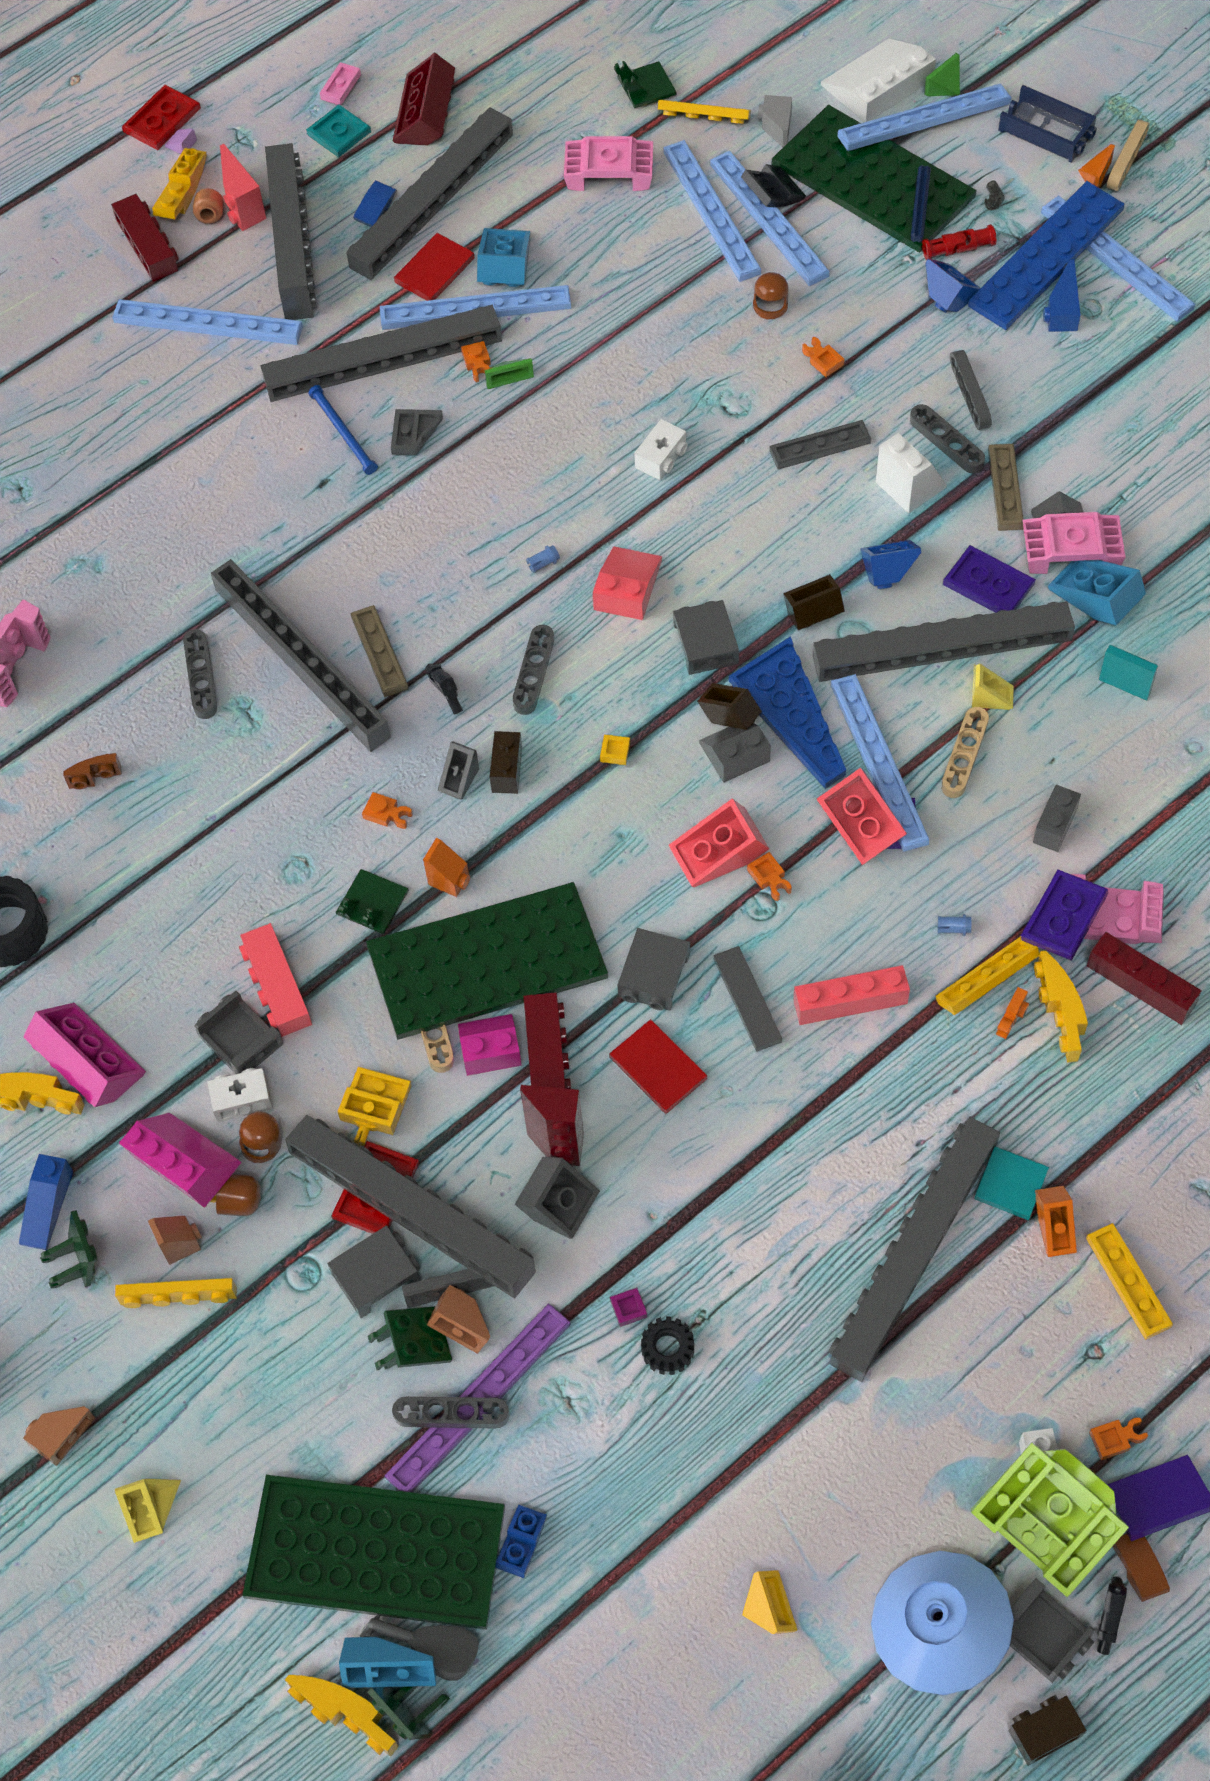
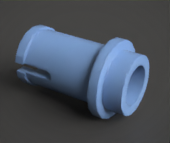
[526,545,560,573]
[938,914,971,936]

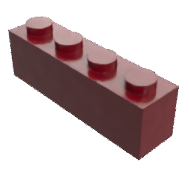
[111,193,179,282]
[1087,932,1202,1025]
[524,993,571,1089]

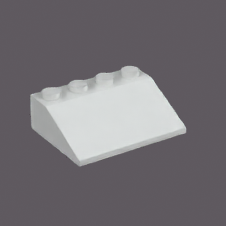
[821,38,936,122]

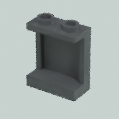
[673,600,739,675]
[617,928,690,1010]
[194,991,283,1074]
[327,1226,421,1318]
[1010,1578,1095,1683]

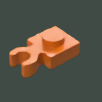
[802,337,845,377]
[461,341,491,382]
[362,792,413,829]
[747,852,792,901]
[996,987,1030,1039]
[1089,1417,1148,1460]

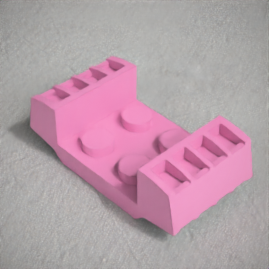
[564,136,653,191]
[1022,512,1126,574]
[0,599,51,707]
[1071,874,1164,944]

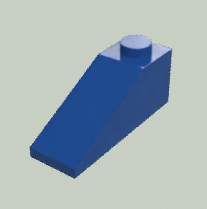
[1043,259,1081,332]
[19,1154,73,1250]

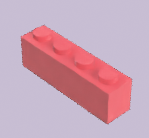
[239,923,312,1037]
[793,965,910,1025]

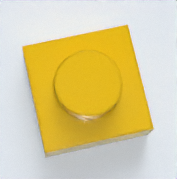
[600,734,630,765]

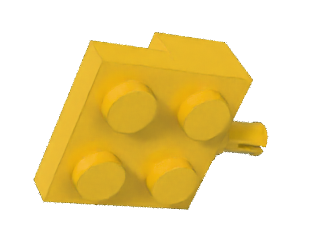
[337,1067,412,1146]

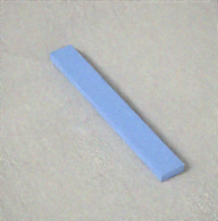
[837,83,1011,151]
[663,140,761,282]
[710,151,830,286]
[1041,195,1195,322]
[380,285,571,330]
[112,299,303,345]
[831,674,929,852]

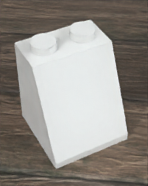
[876,433,947,514]

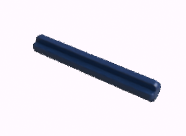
[911,165,931,243]

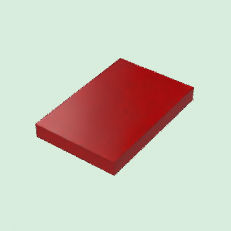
[122,84,201,151]
[394,233,475,301]
[609,1019,707,1114]
[331,1141,420,1234]

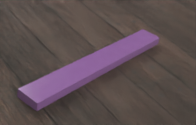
[384,1303,571,1493]

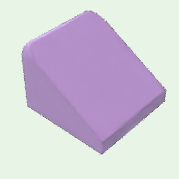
[165,128,197,154]

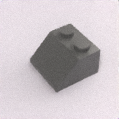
[699,723,771,783]
[515,1157,600,1239]

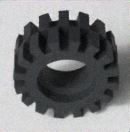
[641,1316,694,1375]

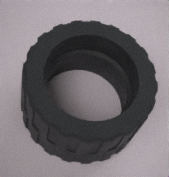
[0,876,48,967]

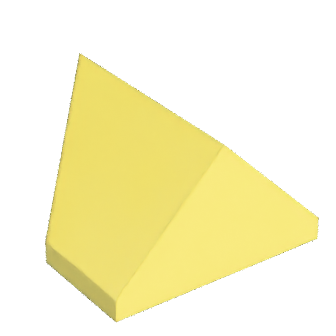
[972,664,1014,710]
[115,1479,181,1543]

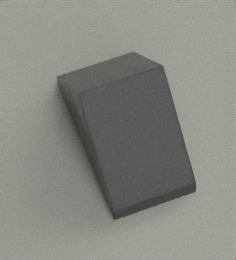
[1031,491,1084,518]
[437,741,479,800]

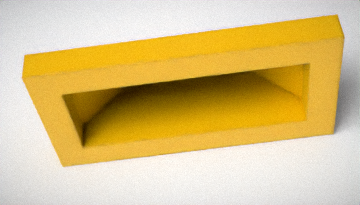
[742,1570,797,1634]

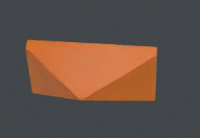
[1078,144,1115,188]

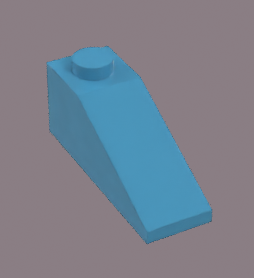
[339,1637,437,1688]

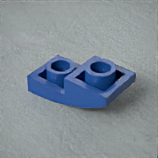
[353,180,397,227]
[496,1505,547,1578]

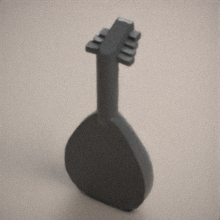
[360,1614,479,1681]

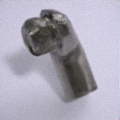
[984,180,1005,211]

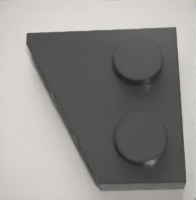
[391,409,443,455]

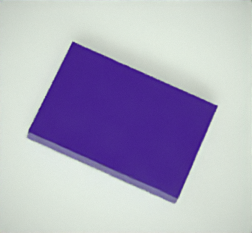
[943,545,1036,613]
[1021,869,1109,961]
[1107,1455,1210,1541]

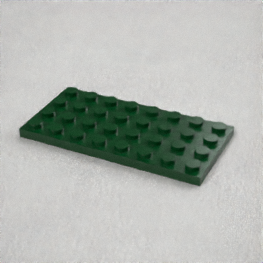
[771,104,977,253]
[366,882,608,1040]
[242,1474,505,1630]

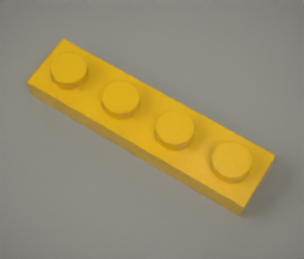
[658,100,751,124]
[935,936,1040,1015]
[1086,1223,1173,1340]
[115,1278,237,1308]

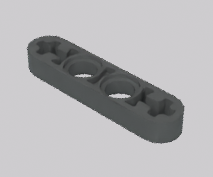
[950,350,992,430]
[910,404,985,474]
[513,625,554,715]
[183,629,217,719]
[392,1396,510,1429]

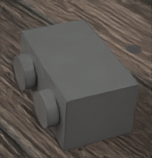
[1033,784,1081,852]

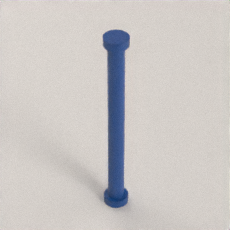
[308,385,378,475]

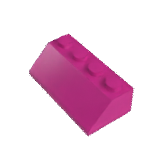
[23,1003,146,1107]
[119,1113,241,1208]

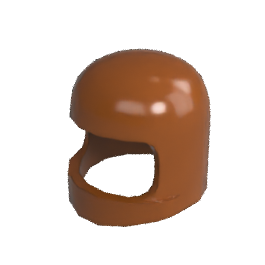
[753,272,788,320]
[239,1111,282,1163]
[216,1174,261,1216]

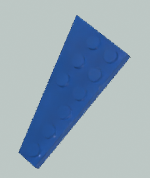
[729,636,846,789]

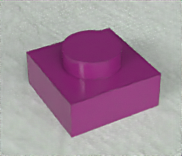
[610,1288,648,1327]

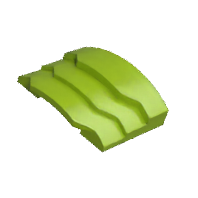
[971,1442,1129,1597]

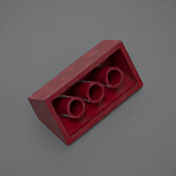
[392,52,455,146]
[520,1085,584,1167]

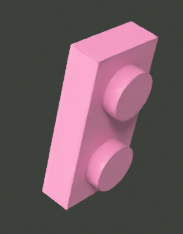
[320,62,361,105]

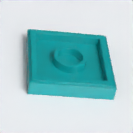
[306,104,371,158]
[1099,645,1158,701]
[974,1146,1049,1221]

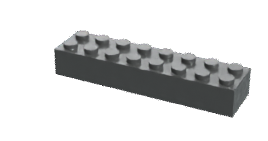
[265,143,317,320]

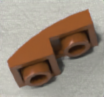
[63,753,121,790]
[1112,1534,1170,1602]

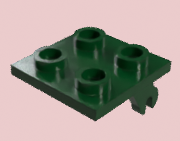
[614,61,677,109]
[336,869,409,934]
[40,1210,97,1288]
[368,1306,452,1370]
[367,1686,450,1740]

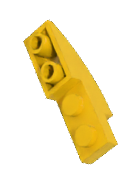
[152,148,207,219]
[1034,951,1088,1063]
[0,1072,85,1115]
[285,1675,399,1757]

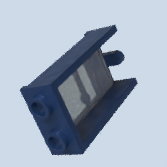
[998,85,1097,163]

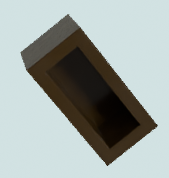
[783,574,845,630]
[697,683,762,730]
[490,731,522,794]
[1008,1695,1087,1766]

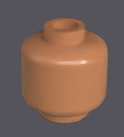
[193,188,224,224]

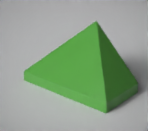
[924,53,960,96]
[484,358,534,389]

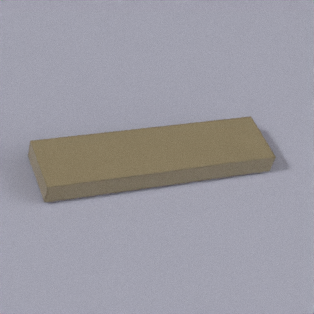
[988,444,1024,531]
[350,605,408,698]

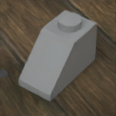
[758,95,792,147]

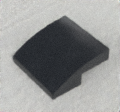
[741,164,806,207]

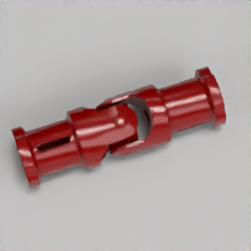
[922,224,997,260]

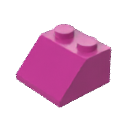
[458,1014,522,1076]

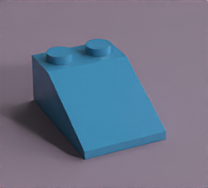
[477,228,530,287]
[1048,560,1146,625]

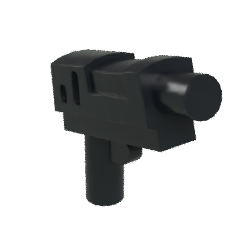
[425,664,463,715]
[1097,1577,1127,1655]

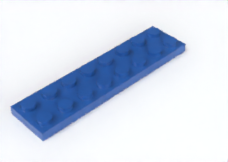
[968,181,1125,330]

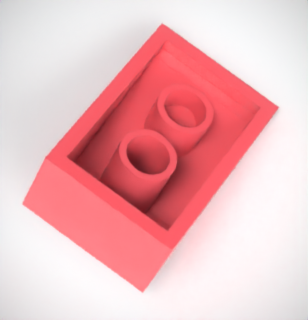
[220,144,266,231]
[593,546,662,620]
[817,768,907,865]
[669,798,769,887]

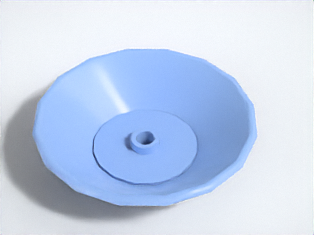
[871,1551,1014,1695]

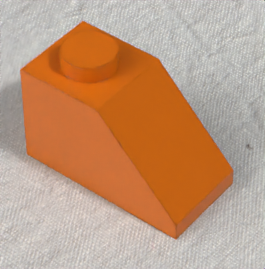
[423,838,470,897]
[1035,1186,1077,1257]

